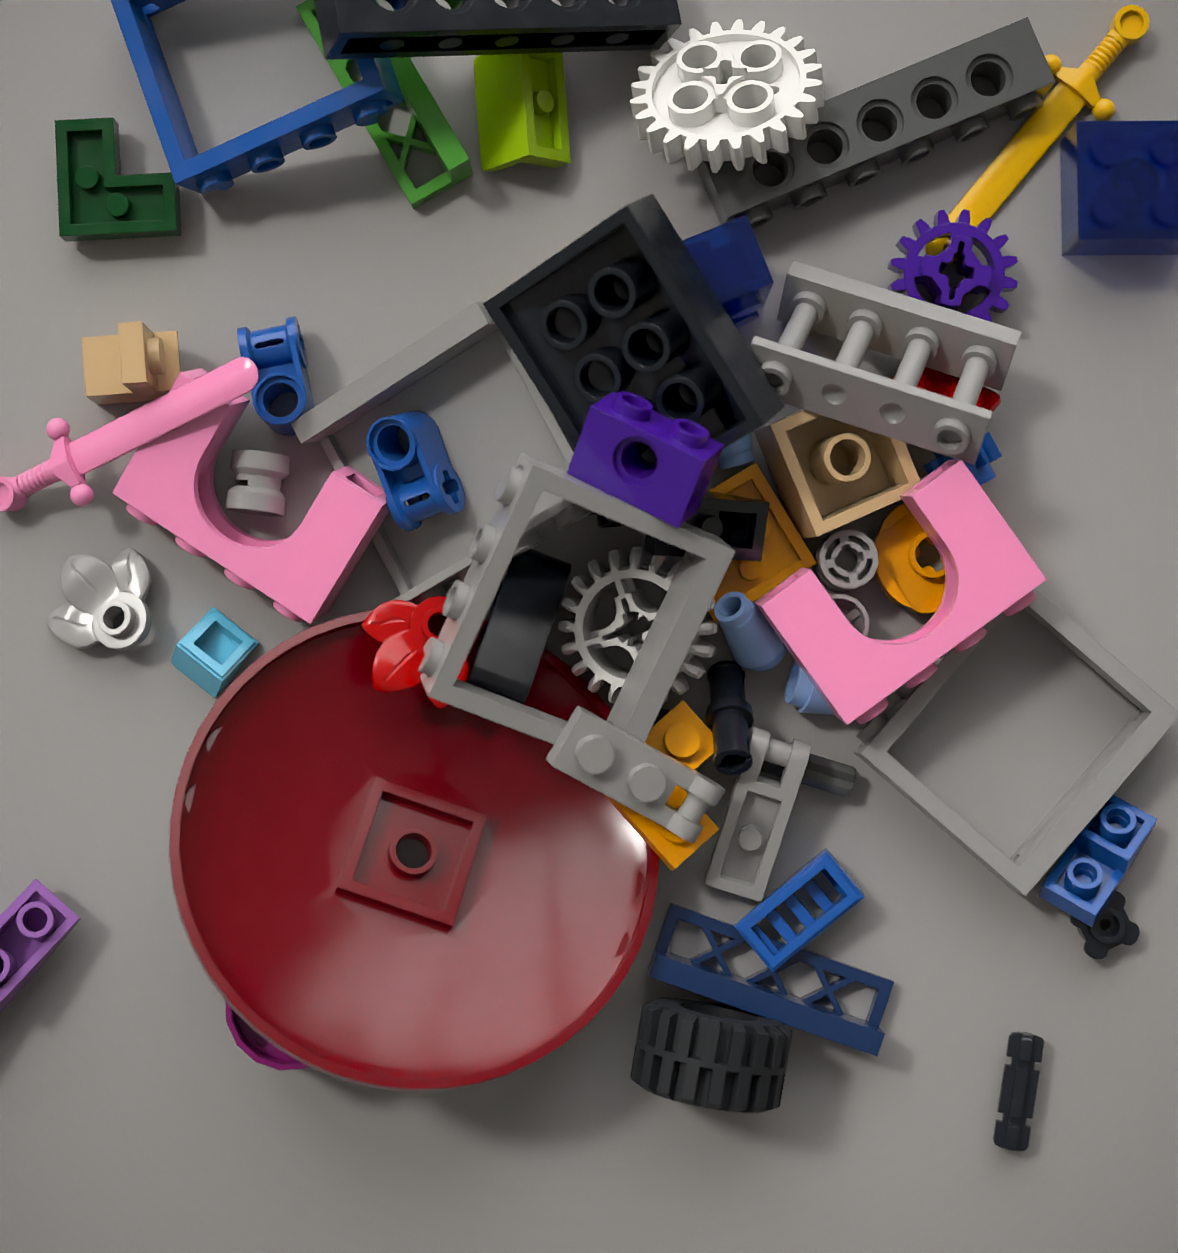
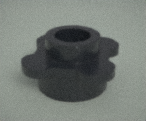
[1069,891,1140,959]

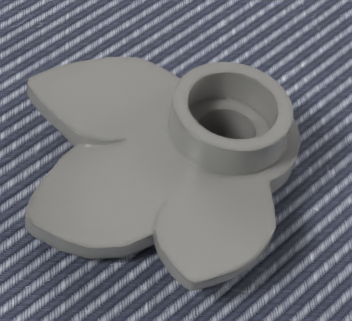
[46,547,152,651]

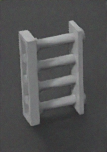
[750,261,1022,465]

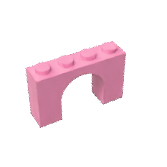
[112,368,389,624]
[754,460,1047,725]

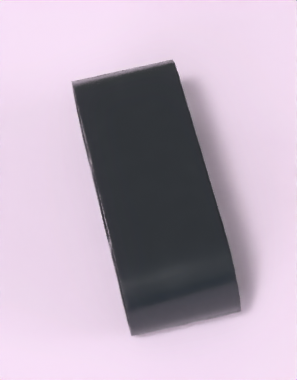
[466,548,572,704]

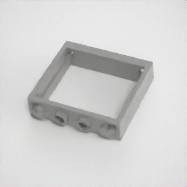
[418,453,736,744]
[854,588,1178,896]

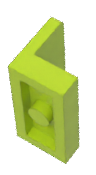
[473,53,571,172]

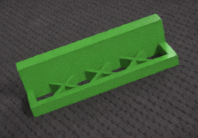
[296,0,473,209]

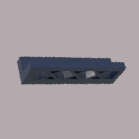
[647,902,894,1056]

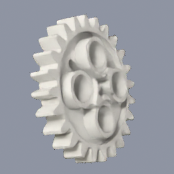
[630,19,824,173]

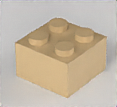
[754,409,920,538]

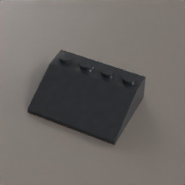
[483,193,785,465]

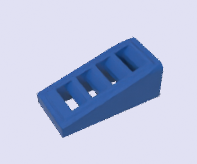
[734,848,865,972]

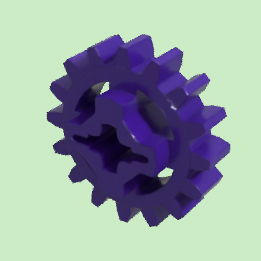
[887,209,1018,322]

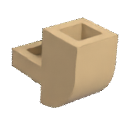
[81,321,181,405]

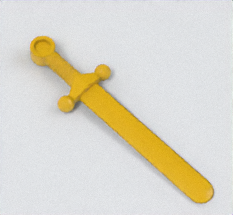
[925,5,1149,264]

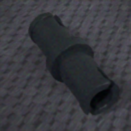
[705,660,754,775]

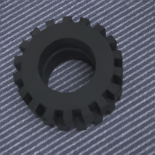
[630,998,793,1113]

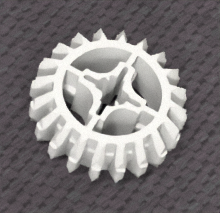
[558,546,719,703]

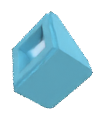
[171,607,259,697]

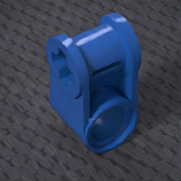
[237,316,314,436]
[366,410,465,532]

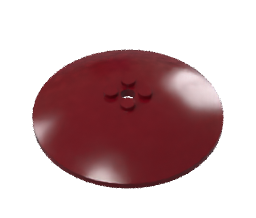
[169,610,660,1092]

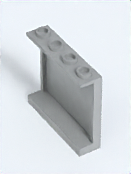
[291,302,591,605]

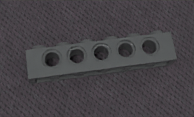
[697,17,1056,232]

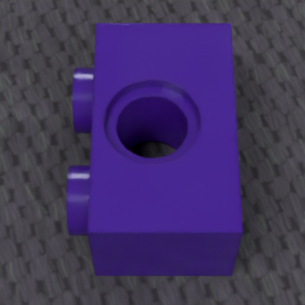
[567,391,725,528]

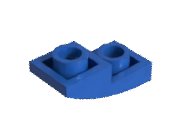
[1039,795,1157,927]

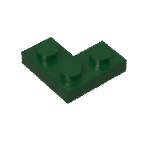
[55,117,181,242]

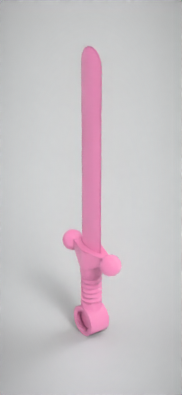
[0,357,258,512]

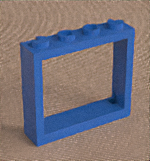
[111,0,405,195]

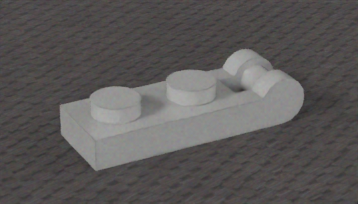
[546,705,726,843]
[704,727,811,902]

